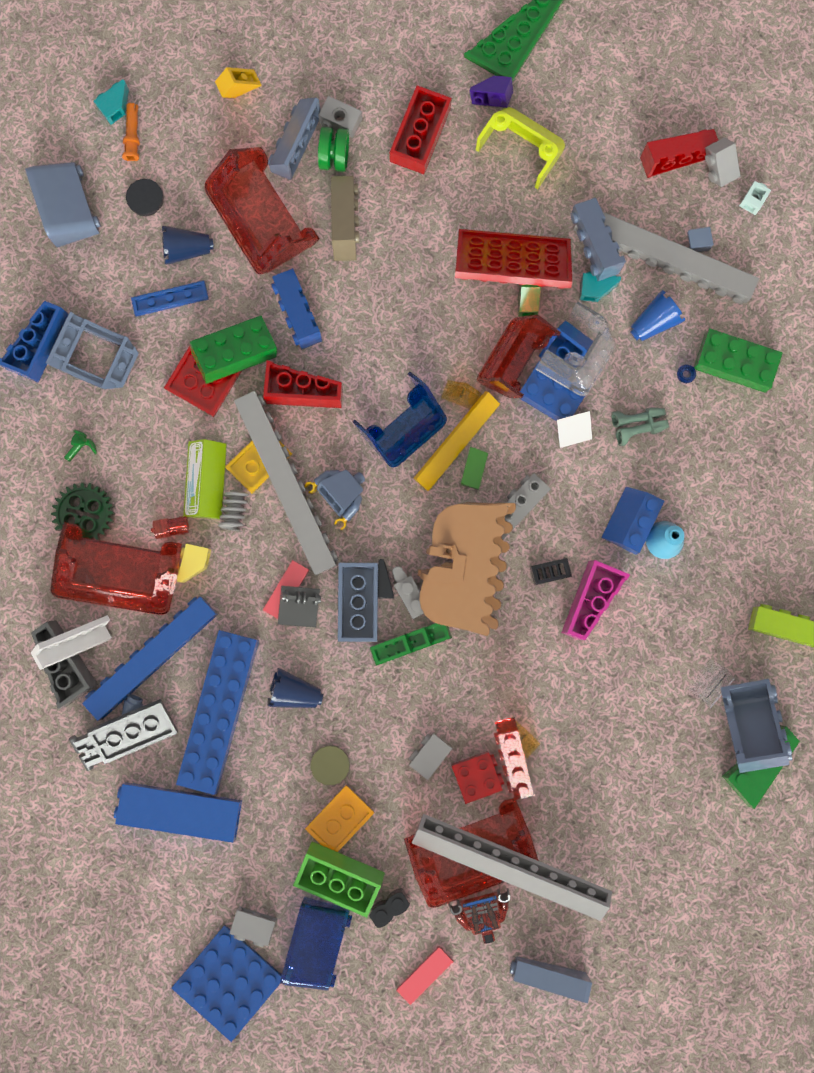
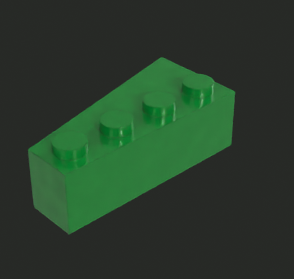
[722,725,800,809]

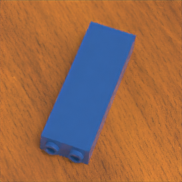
[114,782,242,843]

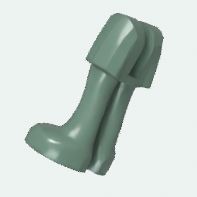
[611,407,669,446]

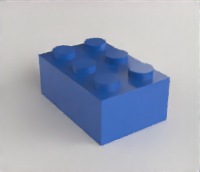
[518,361,588,421]

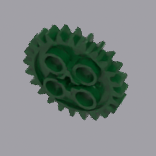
[51,482,116,545]

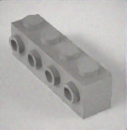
[501,474,551,540]

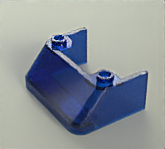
[352,372,447,468]

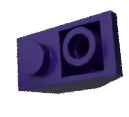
[470,76,513,108]

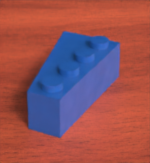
[271,268,322,349]
[0,301,69,383]

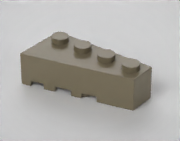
[331,176,359,261]

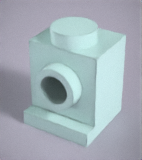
[739,181,771,215]

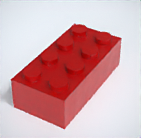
[389,85,452,174]

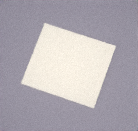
[557,411,592,448]

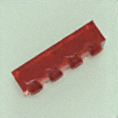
[494,717,534,800]

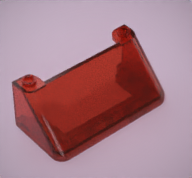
[204,147,320,274]
[50,522,182,615]
[404,797,539,908]

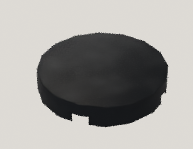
[126,179,164,216]

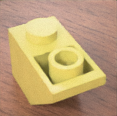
[175,544,211,583]

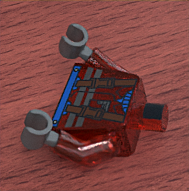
[448,888,510,944]

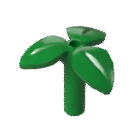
[64,430,97,462]

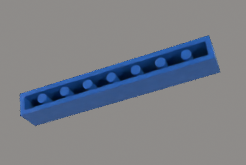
[82,597,218,721]

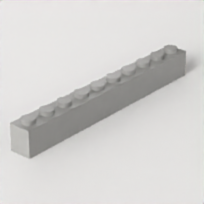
[574,212,759,304]
[234,391,338,575]
[412,814,612,921]

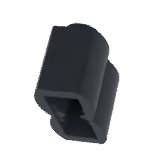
[369,888,410,928]

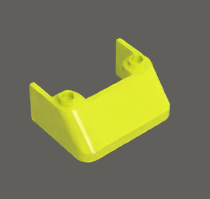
[476,107,565,189]

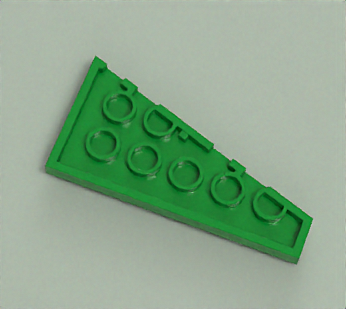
[464,0,564,82]

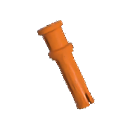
[122,103,140,161]

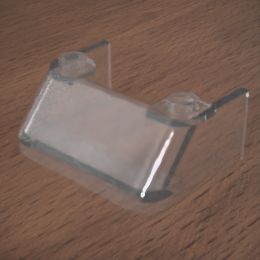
[536,301,616,396]

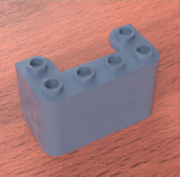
[720,679,792,773]

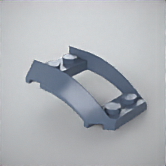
[46,312,139,389]

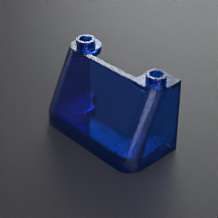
[280,897,352,991]

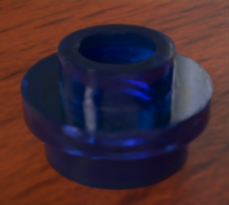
[677,364,696,384]

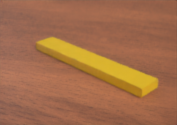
[413,391,500,491]

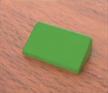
[461,447,488,490]

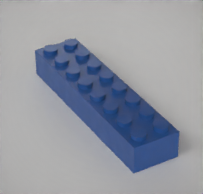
[176,630,259,795]

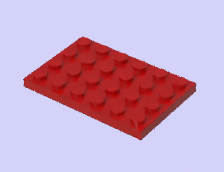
[455,229,572,289]

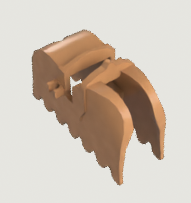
[418,502,516,636]

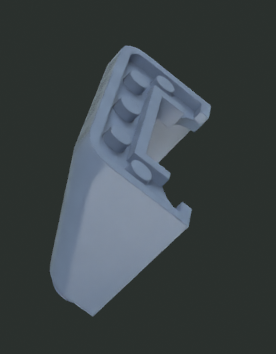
[25,162,101,248]

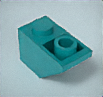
[94,79,129,125]
[579,271,621,302]

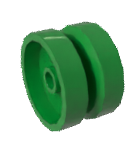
[318,127,349,172]

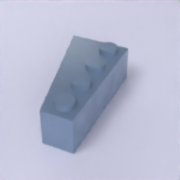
[570,198,626,281]

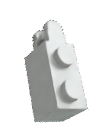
[392,566,424,620]

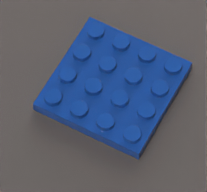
[171,925,285,1042]

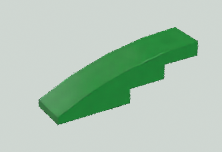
[370,623,452,666]

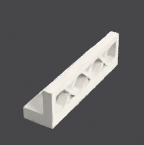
[31,615,112,670]

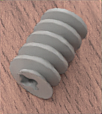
[218,490,249,532]

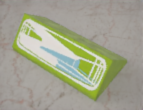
[183,439,227,519]

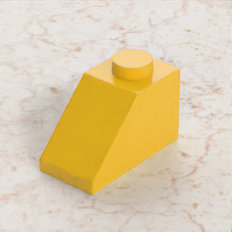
[215,67,262,98]

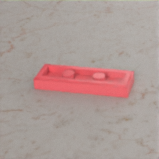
[263,560,309,619]
[396,946,453,1005]

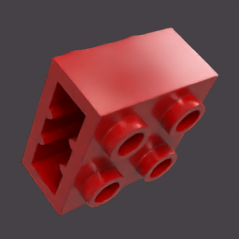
[451,751,504,804]

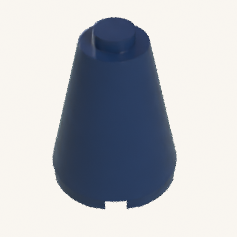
[162,226,214,265]
[267,668,324,708]

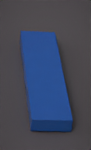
[131,280,209,316]

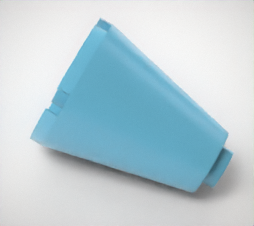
[646,521,684,559]

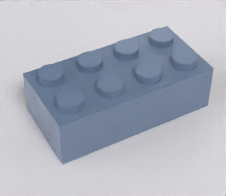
[338,563,378,642]

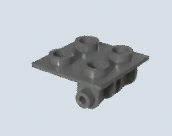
[278,586,321,628]

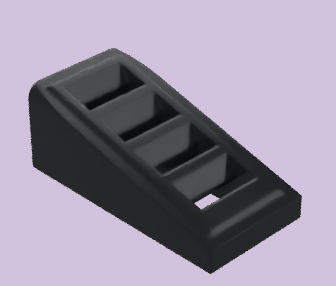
[530,558,572,586]
[378,559,394,599]

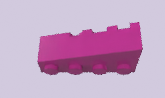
[561,560,630,640]

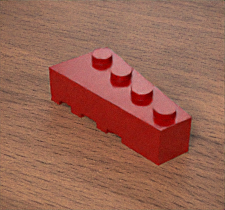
[640,129,719,178]
[263,360,343,408]

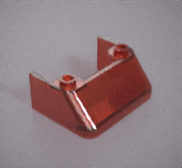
[477,314,561,398]

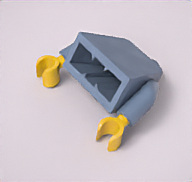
[304,470,365,530]

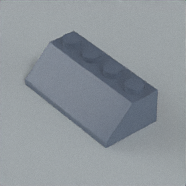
[268,98,321,180]

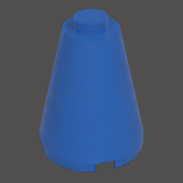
[630,290,685,341]

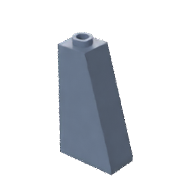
[509,956,592,1003]

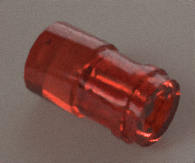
[151,516,189,539]

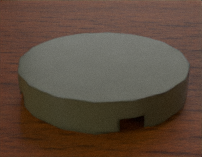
[310,746,350,785]

